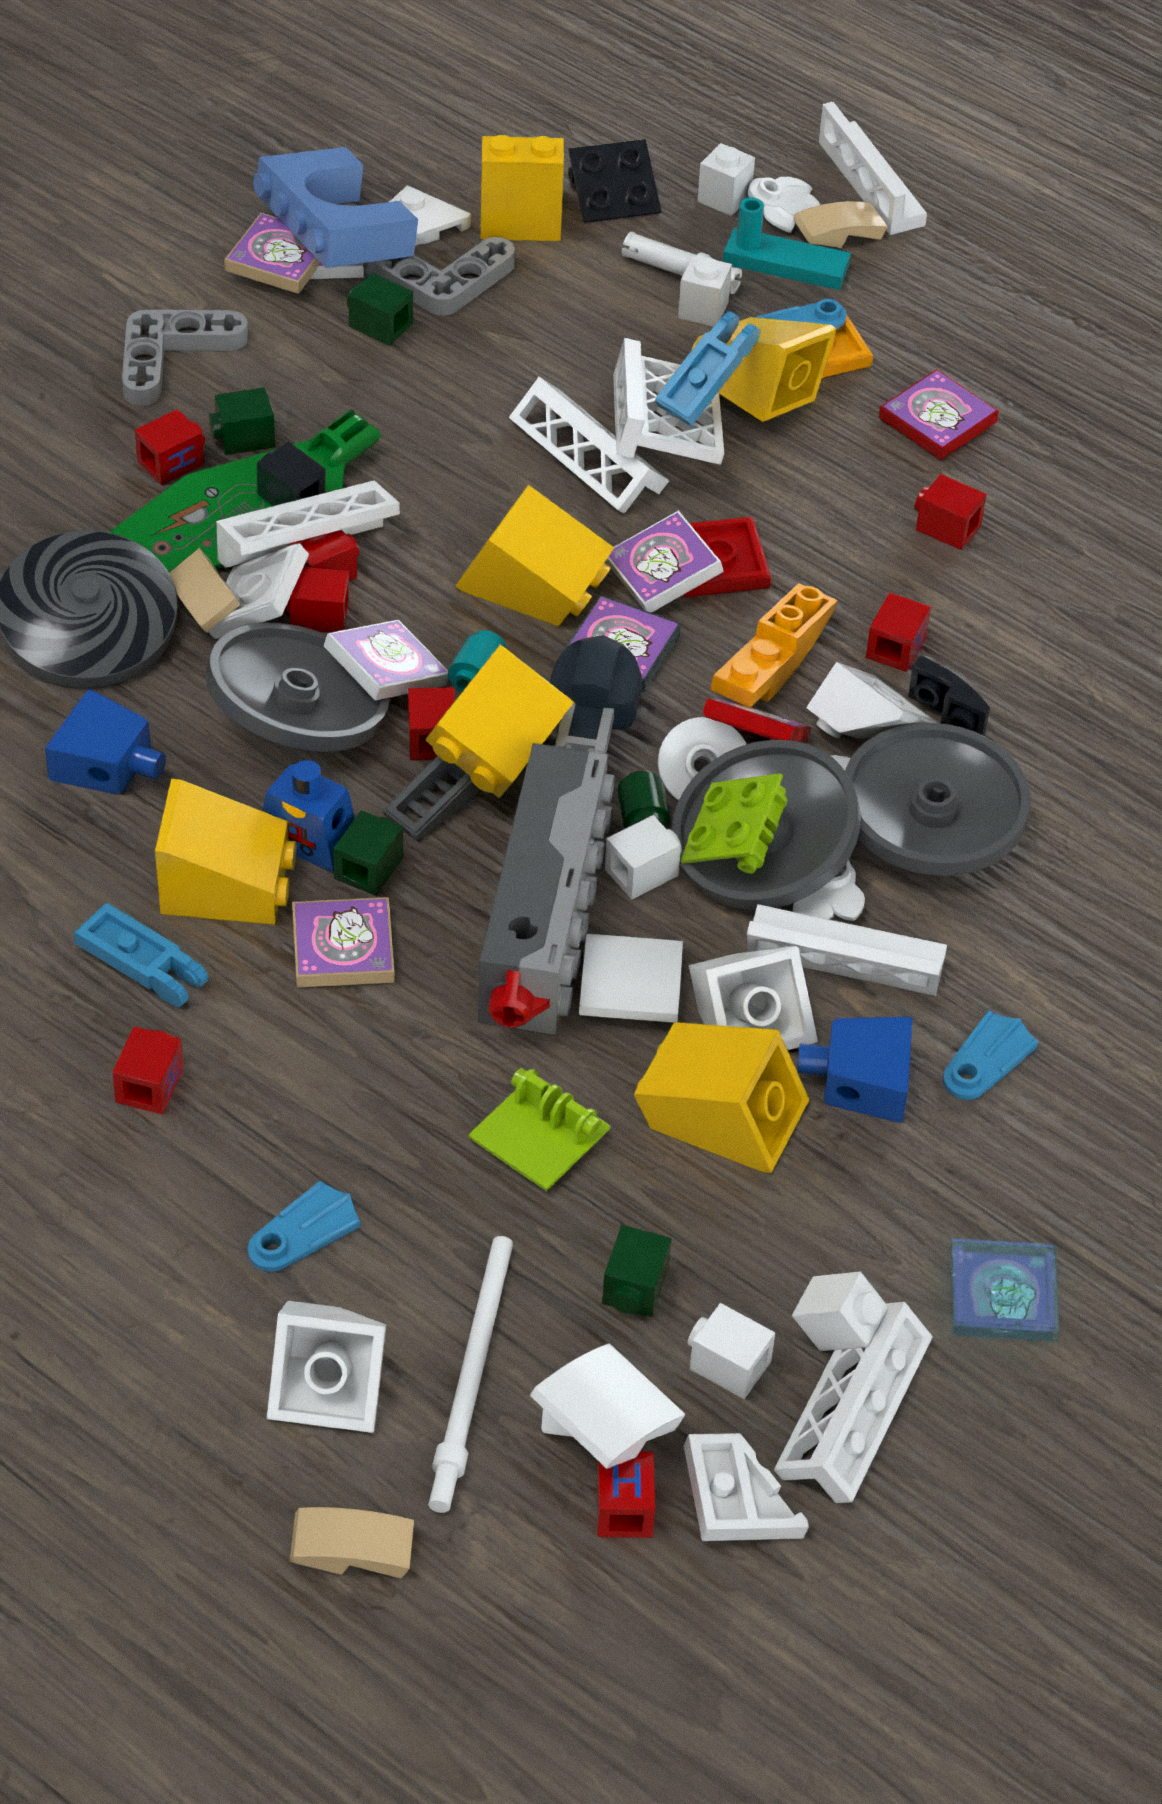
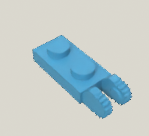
[655,311,761,427]
[73,903,209,1007]

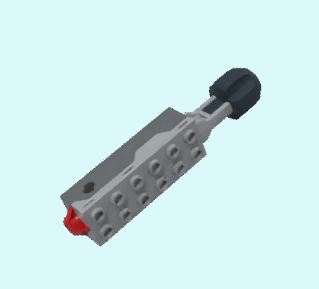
[478,635,643,1035]

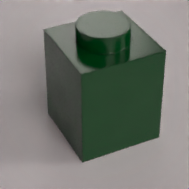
[347,273,413,346]
[209,387,275,455]
[333,810,403,896]
[602,1225,672,1317]

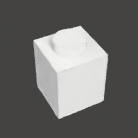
[697,143,755,216]
[678,255,732,327]
[605,815,682,900]
[792,1271,889,1351]
[688,1303,775,1399]

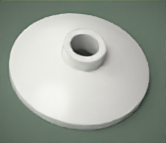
[658,717,746,801]

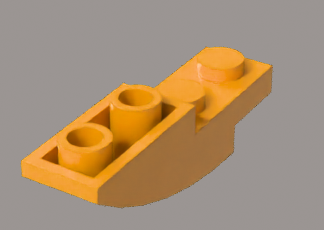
[710,583,838,708]

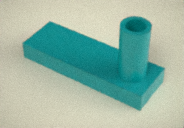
[723,197,851,290]

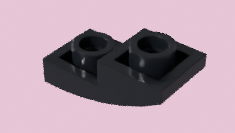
[908,655,990,736]

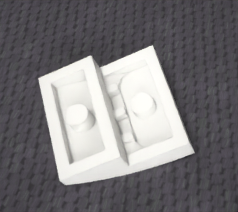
[579,933,683,1023]
[530,1343,685,1469]

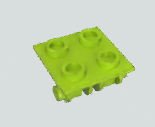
[680,773,788,874]
[468,1068,611,1192]

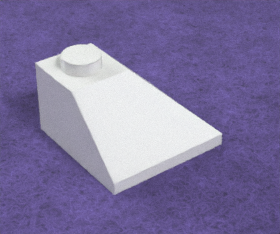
[806,662,940,739]
[689,946,818,1050]
[267,1301,386,1433]

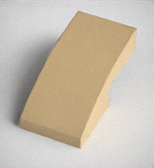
[793,201,888,248]
[169,548,241,633]
[290,1507,414,1579]

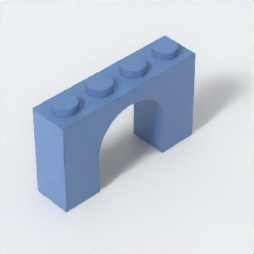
[253,147,418,268]

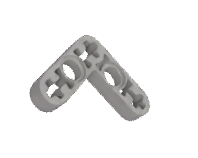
[363,237,515,316]
[122,310,249,407]

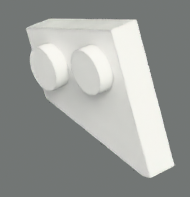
[389,185,471,245]
[684,1433,809,1541]

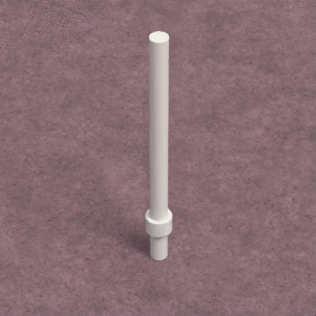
[428,1236,513,1513]

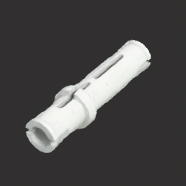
[622,232,742,294]

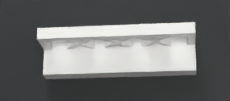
[819,102,927,235]
[509,377,669,514]
[216,480,400,568]
[746,904,947,996]
[774,1302,933,1503]

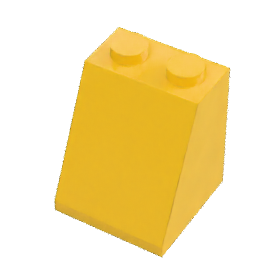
[480,135,564,241]
[691,317,837,422]
[455,485,614,627]
[425,644,574,798]
[155,779,296,925]
[634,1022,809,1173]

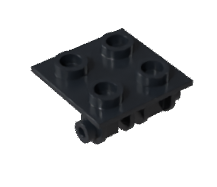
[568,139,661,223]

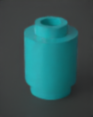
[448,630,507,693]

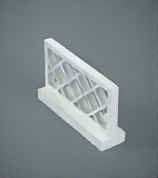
[613,338,724,465]

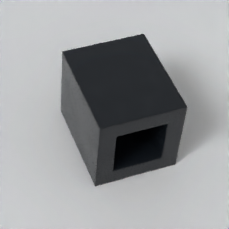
[257,441,326,506]

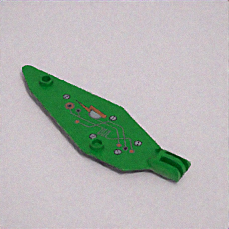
[108,409,381,573]

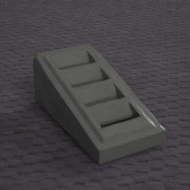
[382,756,482,841]

